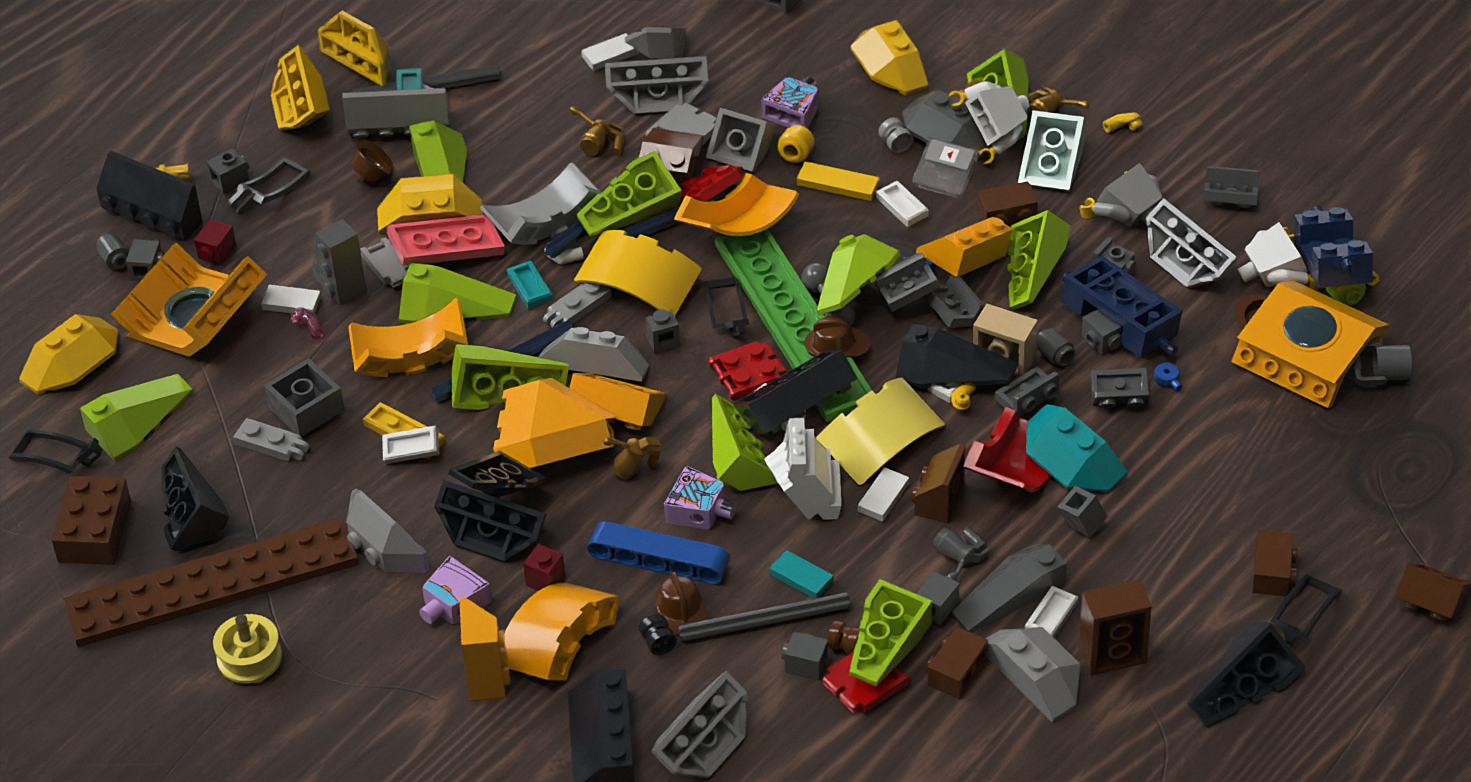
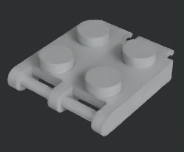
[645,102,717,145]
[360,237,431,288]

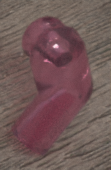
[290,307,324,339]

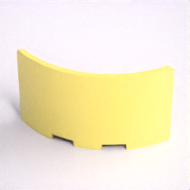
[816,378,945,485]

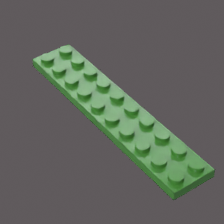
[715,229,872,422]

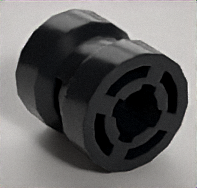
[639,614,677,655]

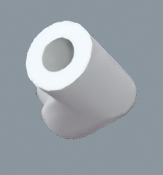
[545,243,584,264]

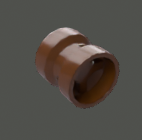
[827,620,860,655]

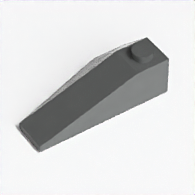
[952,544,1066,633]

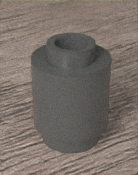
[96,234,129,270]
[1036,328,1076,367]

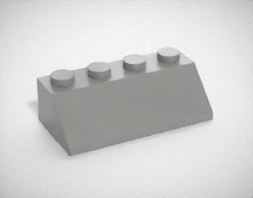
[342,88,451,138]

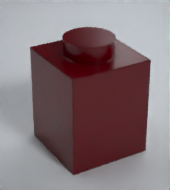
[194,219,236,265]
[523,544,566,591]

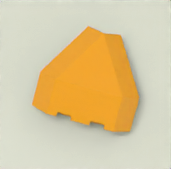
[493,378,617,468]

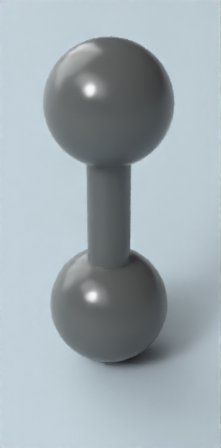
[801,263,855,326]

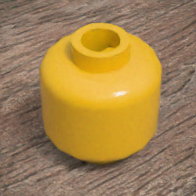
[777,125,815,163]

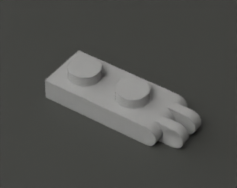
[543,283,612,328]
[233,418,310,461]

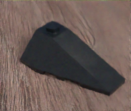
[895,324,1018,388]
[161,446,229,551]
[448,450,546,498]
[1187,621,1306,726]

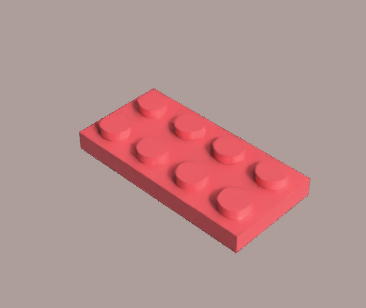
[387,214,505,266]

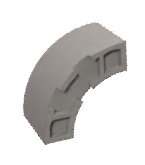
[480,163,602,245]

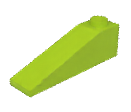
[399,262,517,324]
[80,374,193,461]

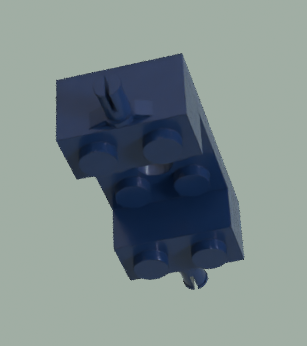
[1294,205,1373,288]
[1061,256,1182,358]

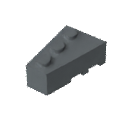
[312,219,367,305]

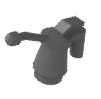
[933,527,990,581]

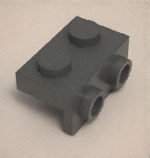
[1203,166,1259,208]
[923,274,984,328]
[995,366,1060,417]
[1090,368,1150,409]

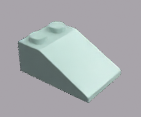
[1018,111,1087,192]

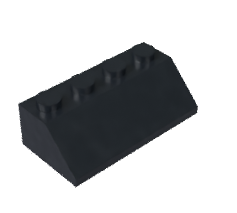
[96,151,203,241]
[733,350,858,436]
[568,668,634,782]

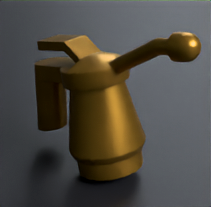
[1027,88,1090,119]
[570,107,625,156]
[603,437,662,479]

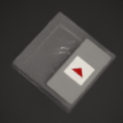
[912,137,979,199]

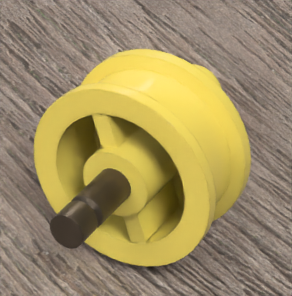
[213,614,282,683]

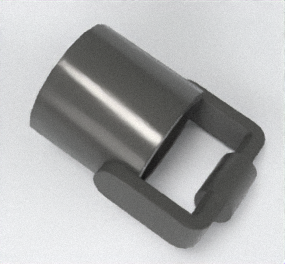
[1350,342,1412,386]

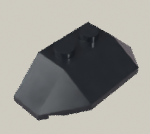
[434,480,547,562]

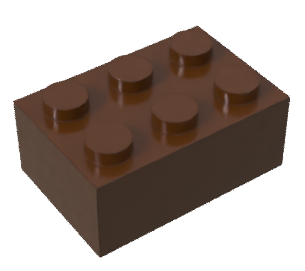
[52,476,131,565]
[1079,580,1152,676]

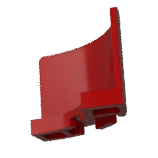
[963,407,1051,493]

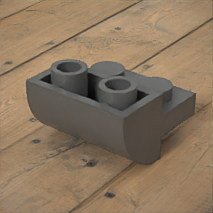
[874,252,940,312]

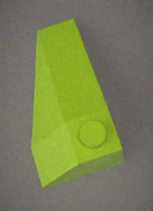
[967,49,1029,140]
[409,120,468,182]
[577,151,682,237]
[1007,210,1070,310]
[817,234,901,315]
[452,344,569,410]
[712,394,778,491]
[850,579,932,686]

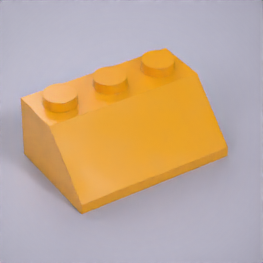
[916,217,1013,277]
[570,373,667,430]
[460,598,511,701]

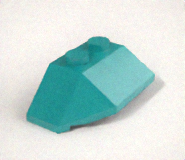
[1026,404,1128,493]

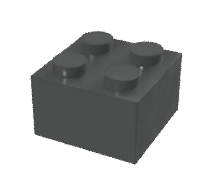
[264,358,345,437]

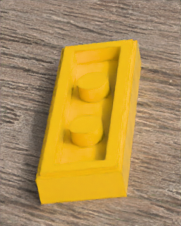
[797,162,879,201]
[363,402,446,460]

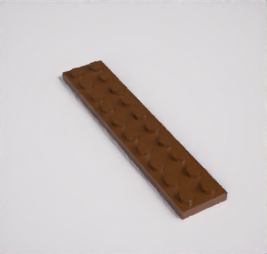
[63,517,359,648]

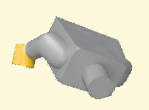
[1079,163,1162,227]

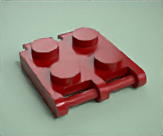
[680,164,745,202]
[708,341,787,401]
[822,652,911,713]

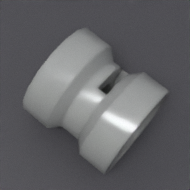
[878,117,913,153]

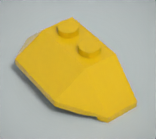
[318,11,390,86]
[851,20,929,96]
[271,45,330,131]
[377,174,483,234]
[19,314,119,395]

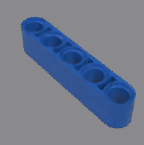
[587,521,730,584]

